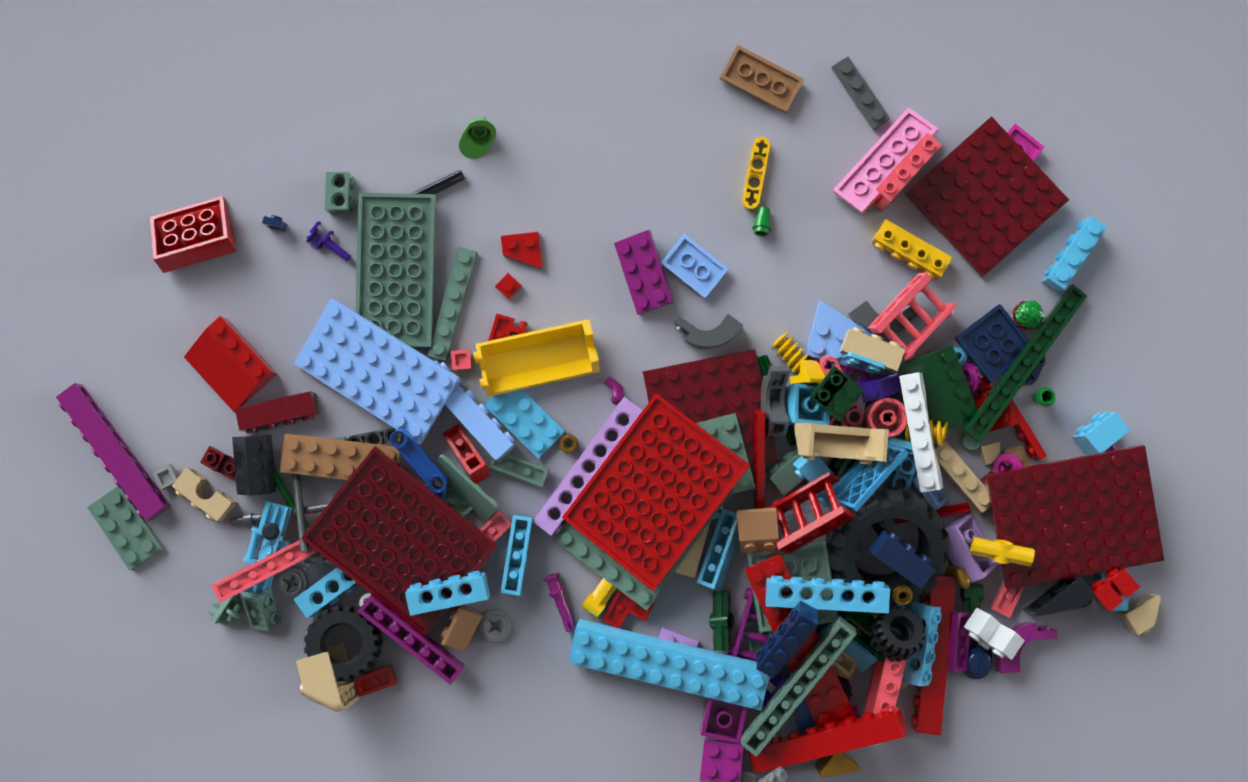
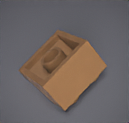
[737,508,781,553]

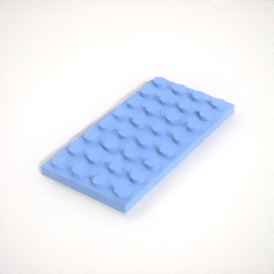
[294,298,460,444]

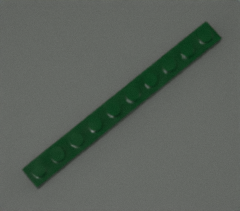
[963,284,1087,443]

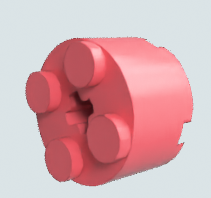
[863,398,907,437]

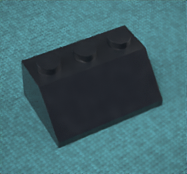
[232,434,276,496]

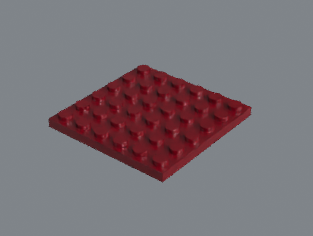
[905,116,1069,278]
[643,349,778,467]

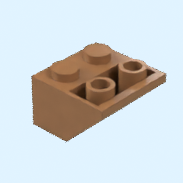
[440,605,484,652]

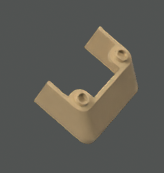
[794,423,889,464]
[296,642,359,712]

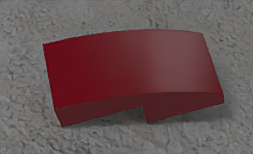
[200,446,236,482]

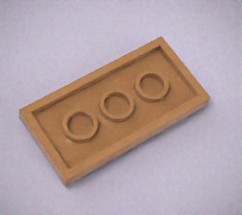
[719,45,804,114]

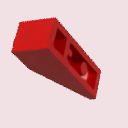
[442,424,491,484]

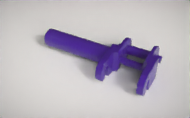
[306,221,351,261]

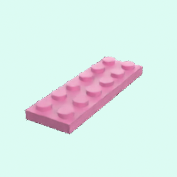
[833,108,938,215]

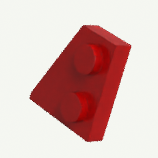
[501,232,543,269]

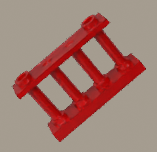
[768,472,854,555]

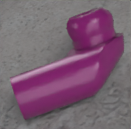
[604,376,624,405]

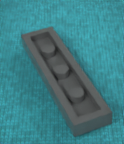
[831,56,890,130]

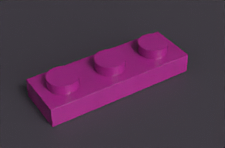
[948,611,972,672]

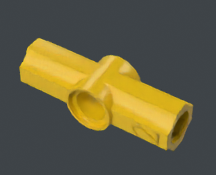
[970,537,1035,567]

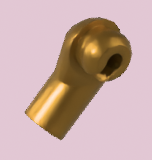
[945,565,970,589]

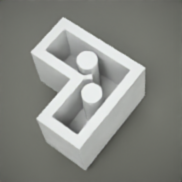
[964,608,1025,660]

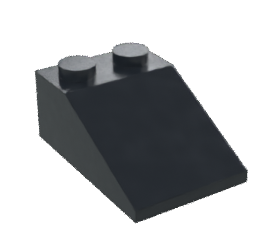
[1023,576,1096,616]

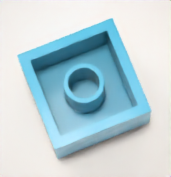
[785,383,830,426]
[1072,412,1130,455]

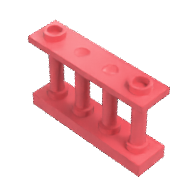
[868,273,957,361]

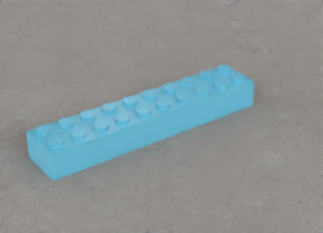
[568,619,769,710]

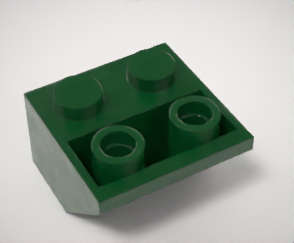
[809,366,864,421]

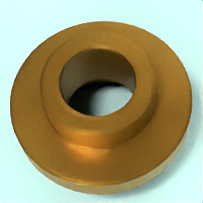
[559,434,578,454]
[892,585,913,605]

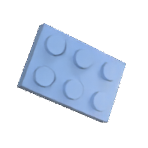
[661,233,729,299]

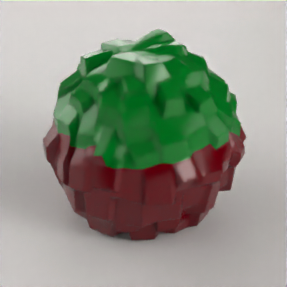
[1012,300,1044,330]

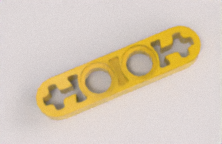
[742,137,770,210]

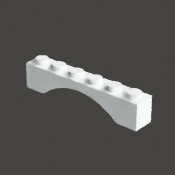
[899,372,943,493]

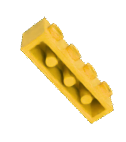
[871,219,952,280]

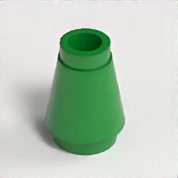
[752,207,771,236]
[1033,387,1056,407]

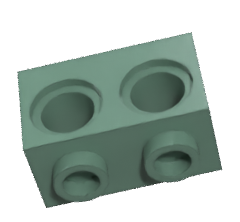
[325,172,356,214]

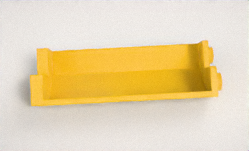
[473,319,600,397]

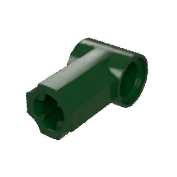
[960,584,984,614]

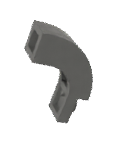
[848,301,918,336]
[674,314,743,349]
[761,366,790,436]

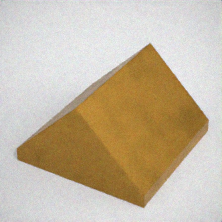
[815,752,861,778]

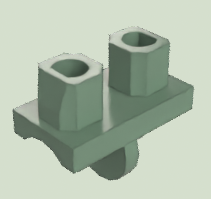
[208,593,243,625]

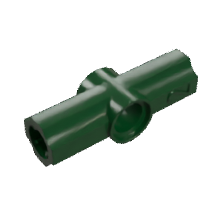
[709,591,734,651]

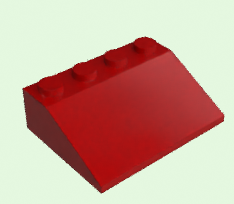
[150,196,237,273]
[184,316,277,412]

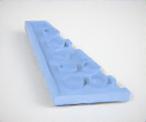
[806,300,911,375]

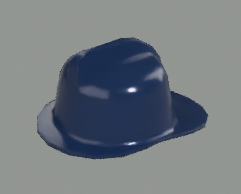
[963,637,992,679]

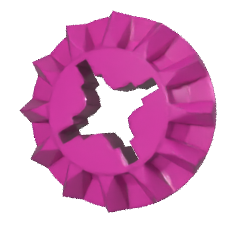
[993,453,1024,473]

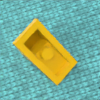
[790,360,825,385]

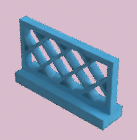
[826,445,909,512]

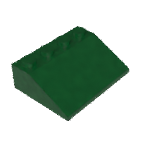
[897,345,978,429]

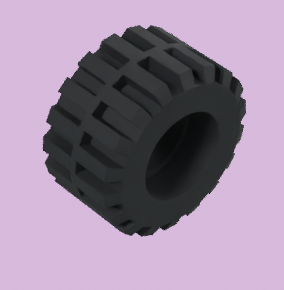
[869,606,926,662]

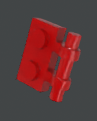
[488,313,528,341]

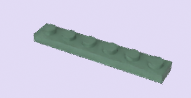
[427,247,477,361]

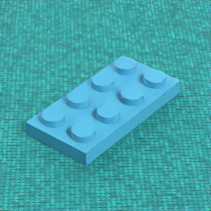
[484,390,565,459]

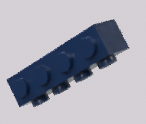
[755,601,818,678]

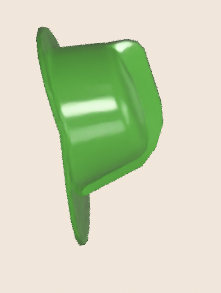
[459,117,496,159]

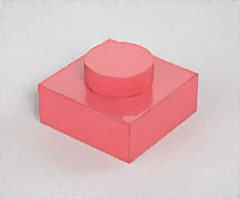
[451,349,472,371]

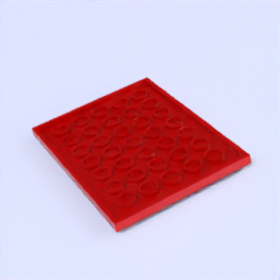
[562,393,751,591]

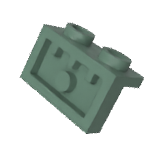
[241,589,281,632]

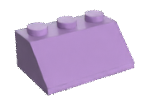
[944,512,1000,583]

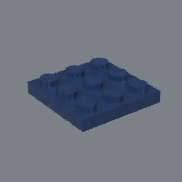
[954,304,1029,384]

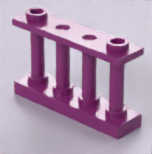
[727,585,769,662]

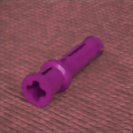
[543,572,576,632]

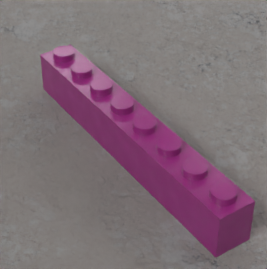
[56,383,171,520]

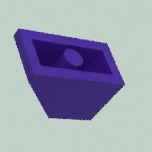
[859,372,902,403]

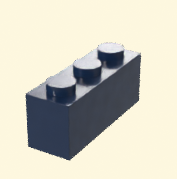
[869,530,936,589]

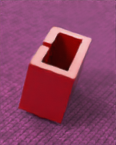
[1091,567,1140,612]

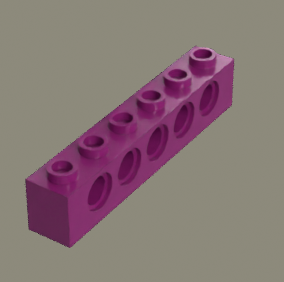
[357,594,464,685]

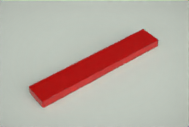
[754,409,765,509]

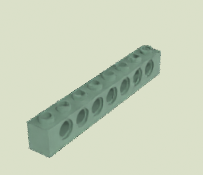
[741,615,857,757]

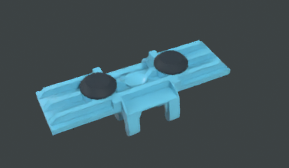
[243,501,293,594]

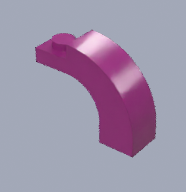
[995,621,1057,673]

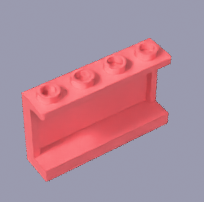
[873,133,942,211]
[862,656,906,715]

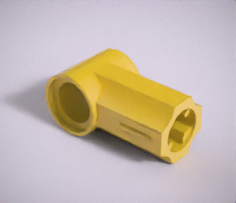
[581,578,616,618]

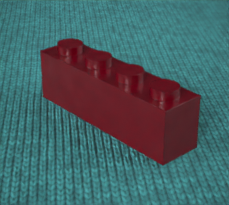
[235,391,319,434]

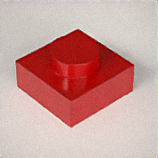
[495,273,522,300]

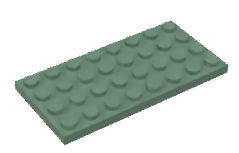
[355,193,436,347]

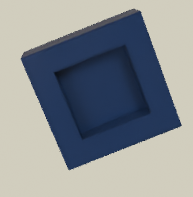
[262,215,287,232]

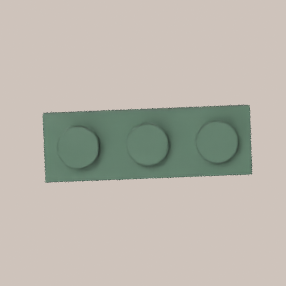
[488,454,550,487]

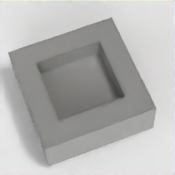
[152,464,178,490]

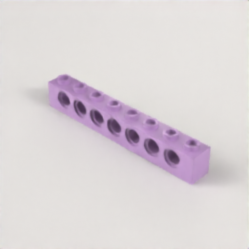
[533,397,643,536]

